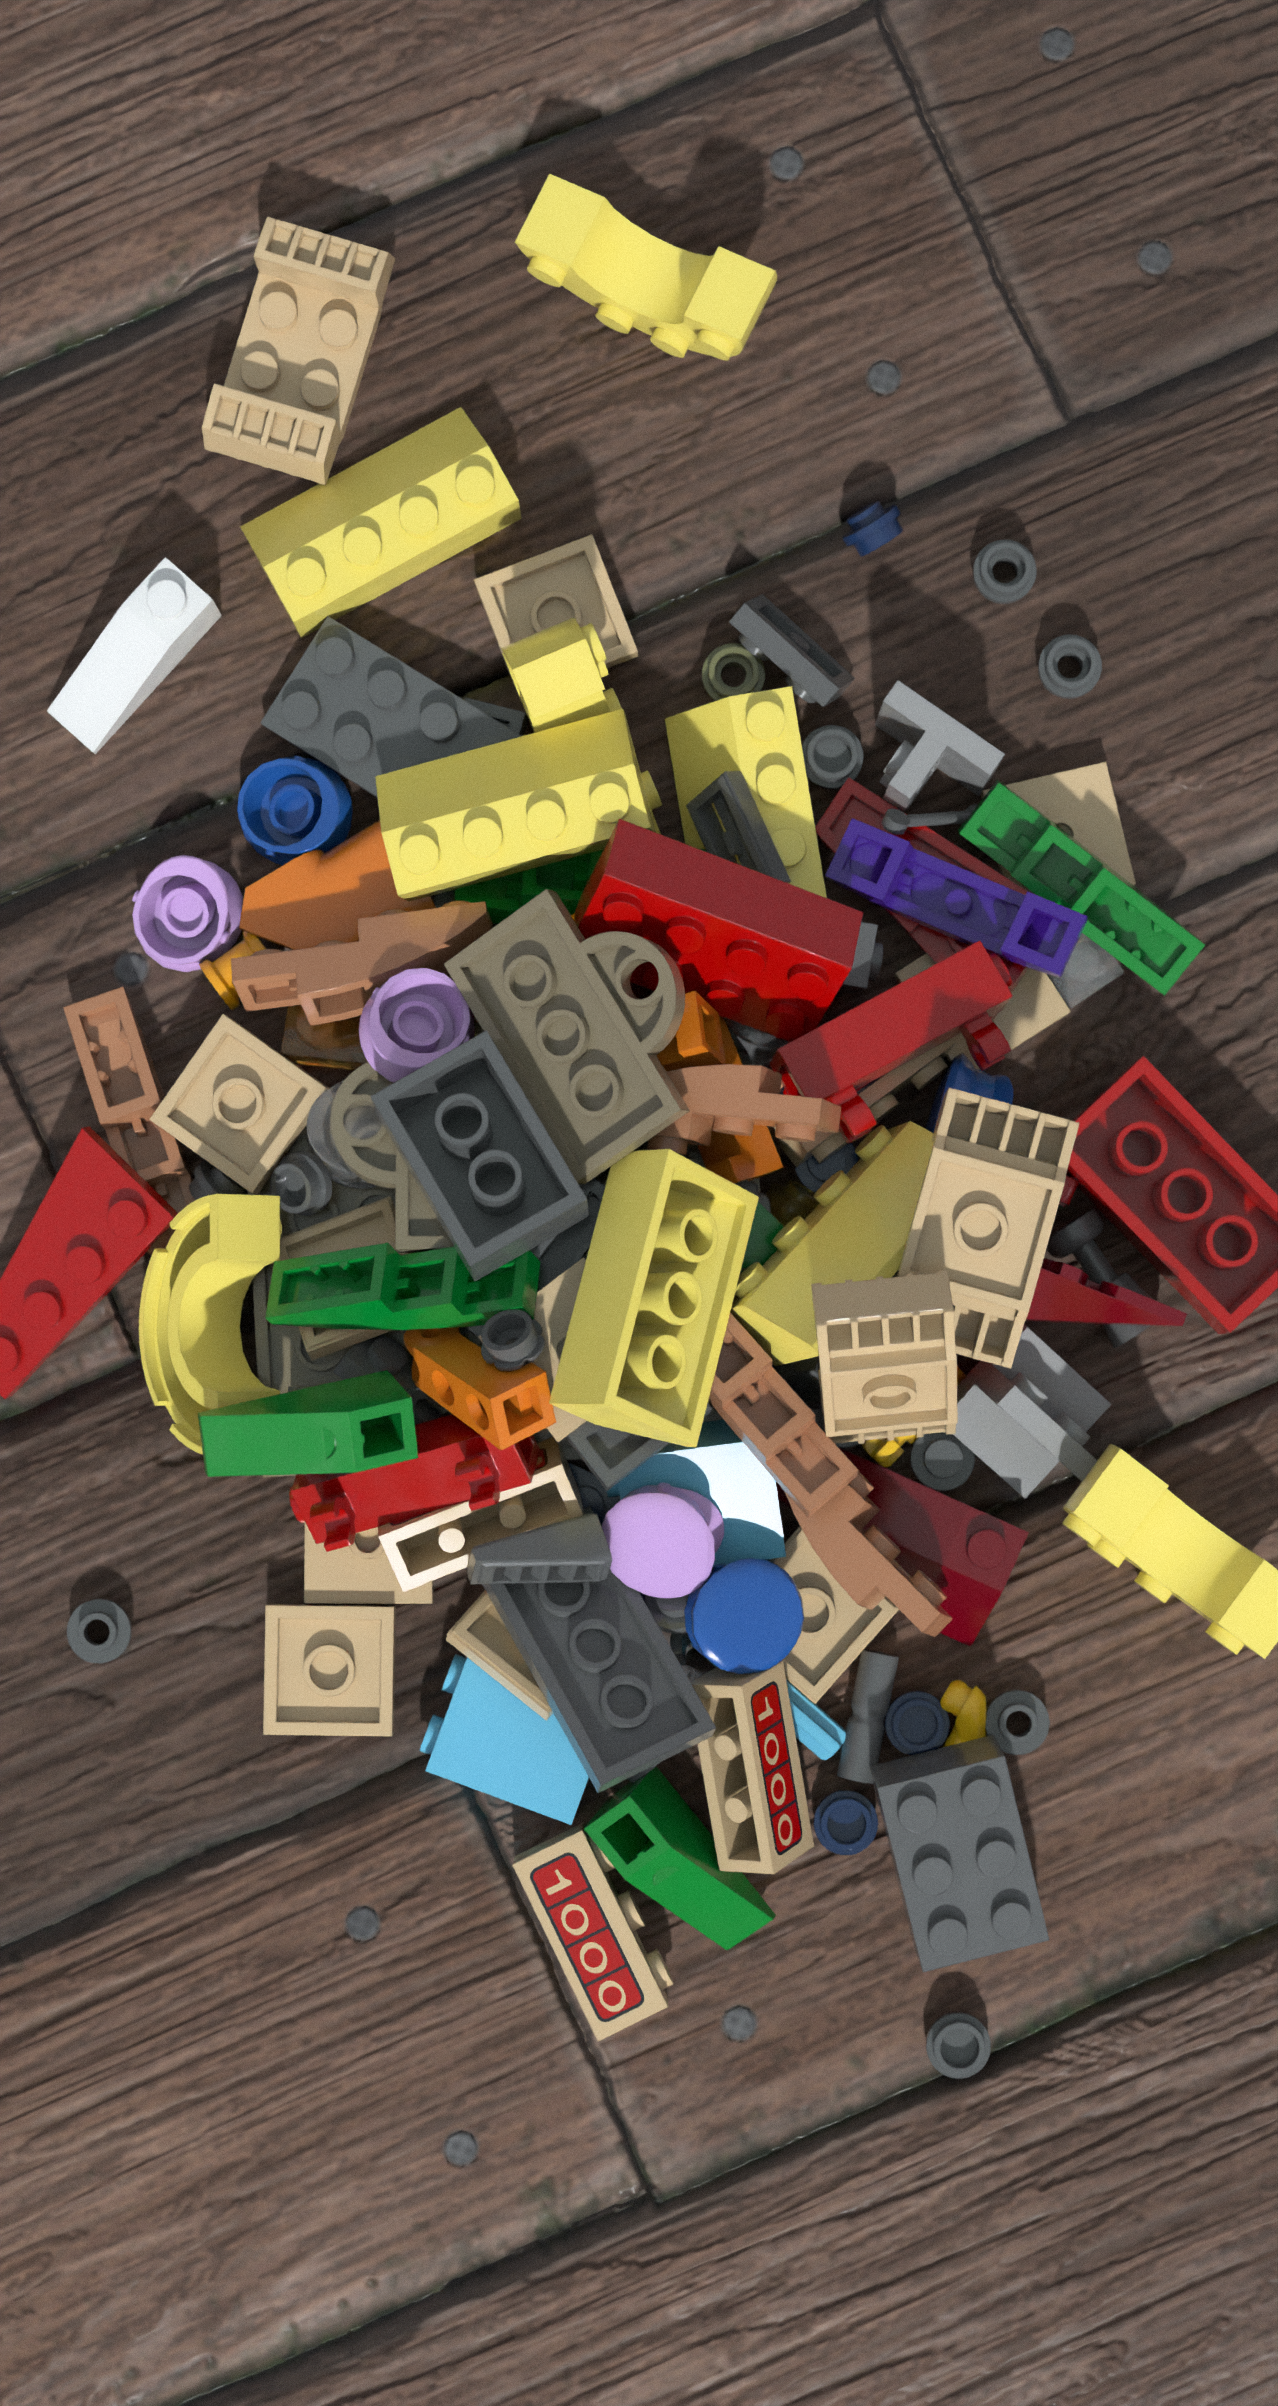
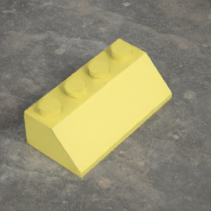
[240,407,522,638]
[665,686,827,898]
[375,709,656,902]
[730,1121,934,1366]
[549,1149,759,1447]

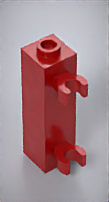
[770,941,1013,1144]
[289,1414,540,1552]

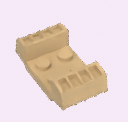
[202,217,395,485]
[894,1088,1079,1369]
[811,1269,958,1444]

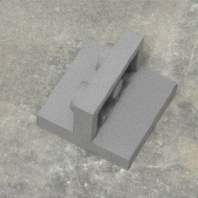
[875,681,1005,813]
[953,1324,1112,1499]

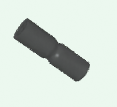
[837,1649,899,1784]

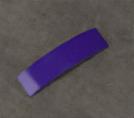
[825,818,1088,978]

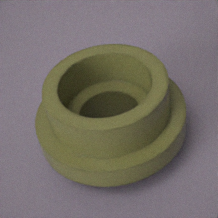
[702,643,765,701]

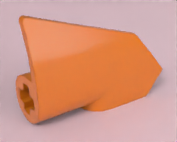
[239,820,437,950]

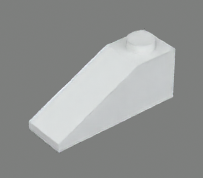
[47,557,222,754]

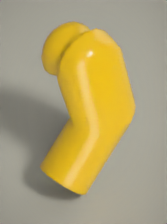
[940,1680,987,1748]

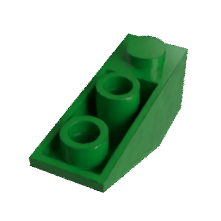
[198,1370,418,1477]
[584,1766,776,1950]

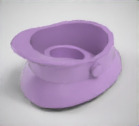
[132,855,243,972]
[359,968,475,1082]
[601,1483,724,1598]

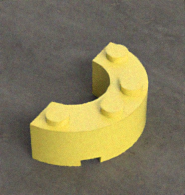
[515,174,777,361]
[501,617,662,834]
[139,1194,282,1455]
[1062,1444,1278,1659]

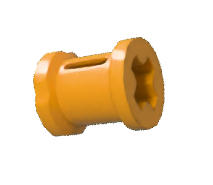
[199,931,266,1010]

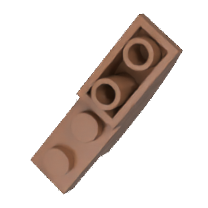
[231,901,494,1026]
[647,1064,841,1155]
[785,1471,953,1637]

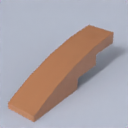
[63,987,195,1256]
[708,1313,858,1518]

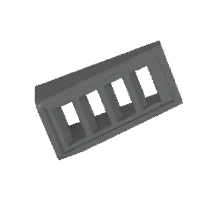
[467,1513,612,1584]

